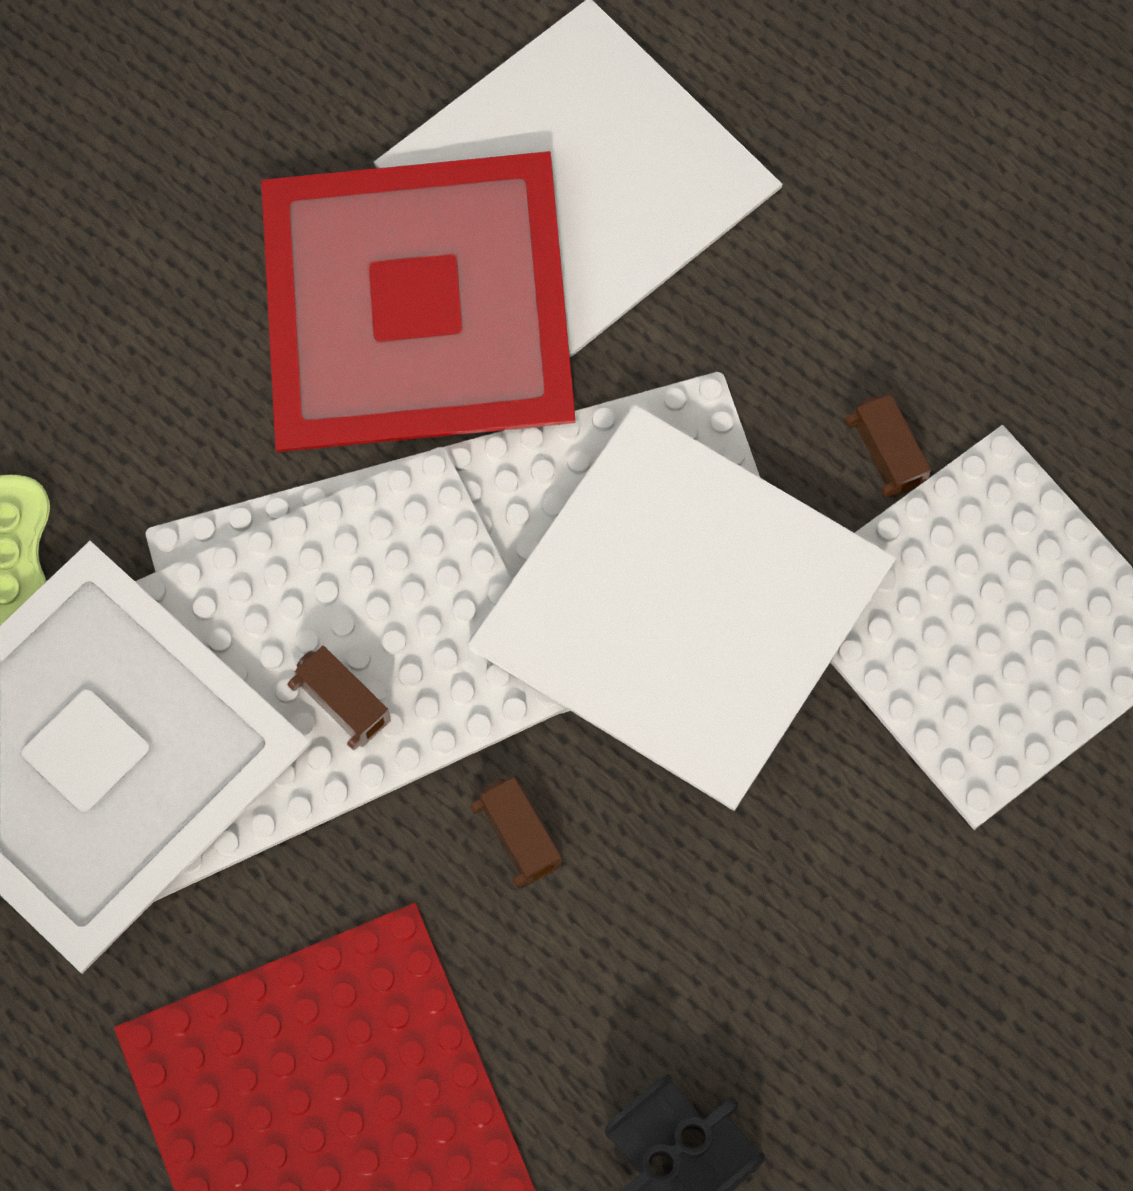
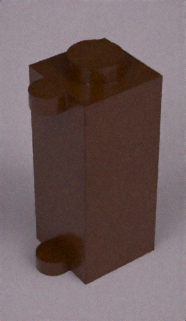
[845,394,931,497]
[287,645,391,750]
[470,777,562,888]

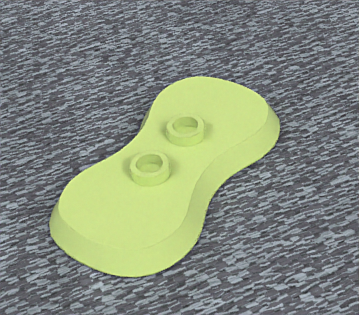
[0,475,50,625]

